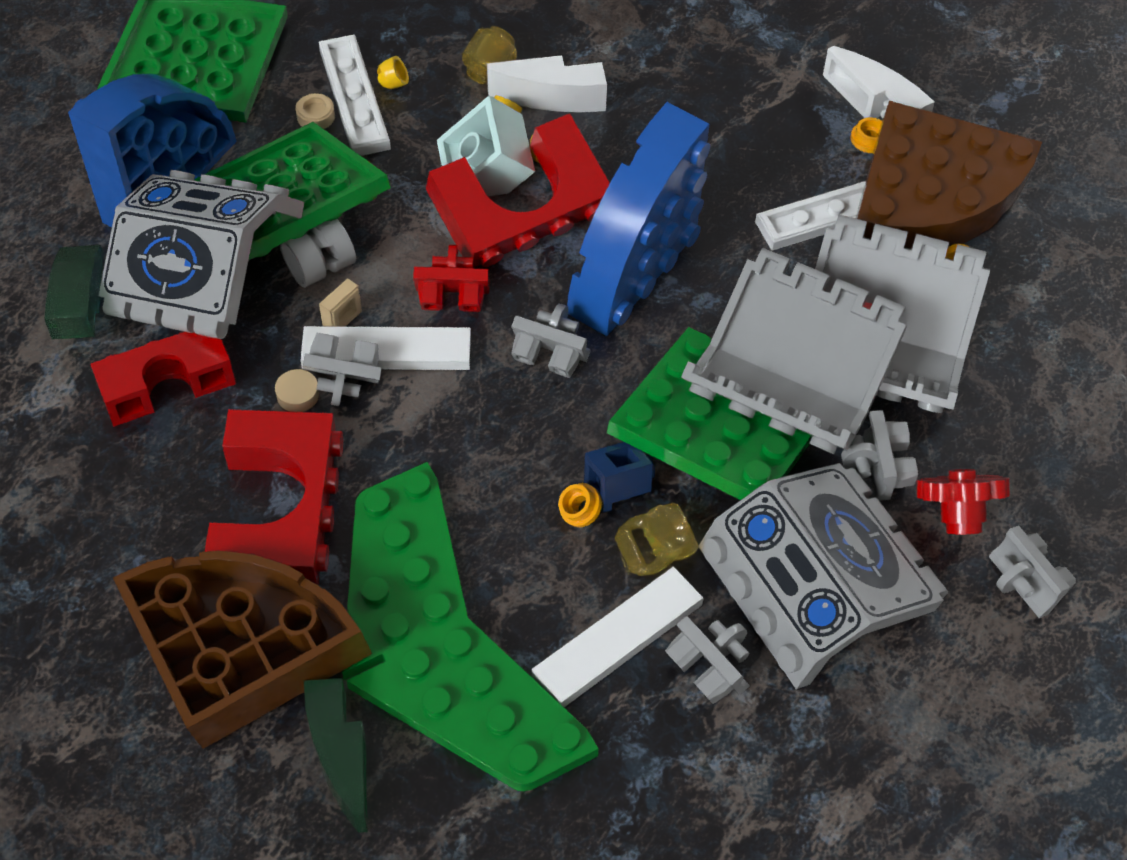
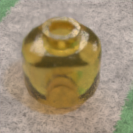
[462,26,517,84]

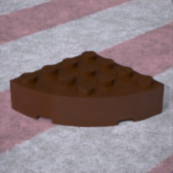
[856,101,1042,249]
[113,551,372,749]

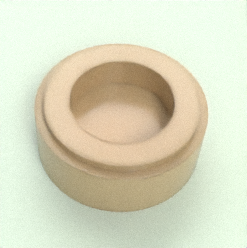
[296,94,335,129]
[275,369,319,412]

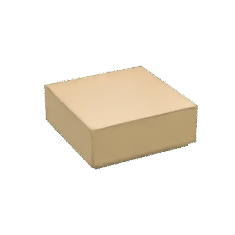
[319,278,362,327]

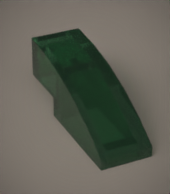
[44,245,102,340]
[304,678,368,833]

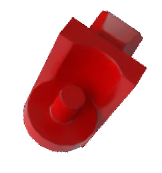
[413,245,490,312]

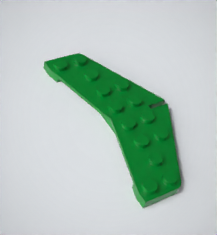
[342,462,599,791]

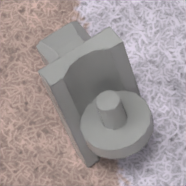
[511,303,590,378]
[303,333,382,406]
[841,410,918,500]
[989,526,1076,618]
[665,615,750,704]

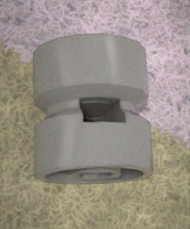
[280,219,356,288]

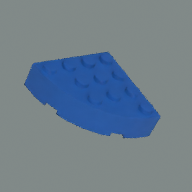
[68,74,237,227]
[567,102,710,336]

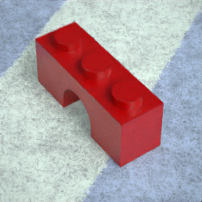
[90,332,236,427]

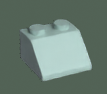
[437,95,535,196]

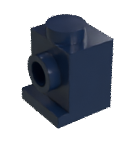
[584,442,655,512]

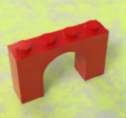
[426,113,610,268]
[204,409,343,585]

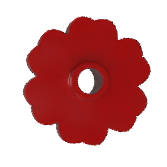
[917,469,1010,535]

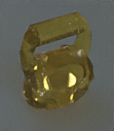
[615,503,698,576]

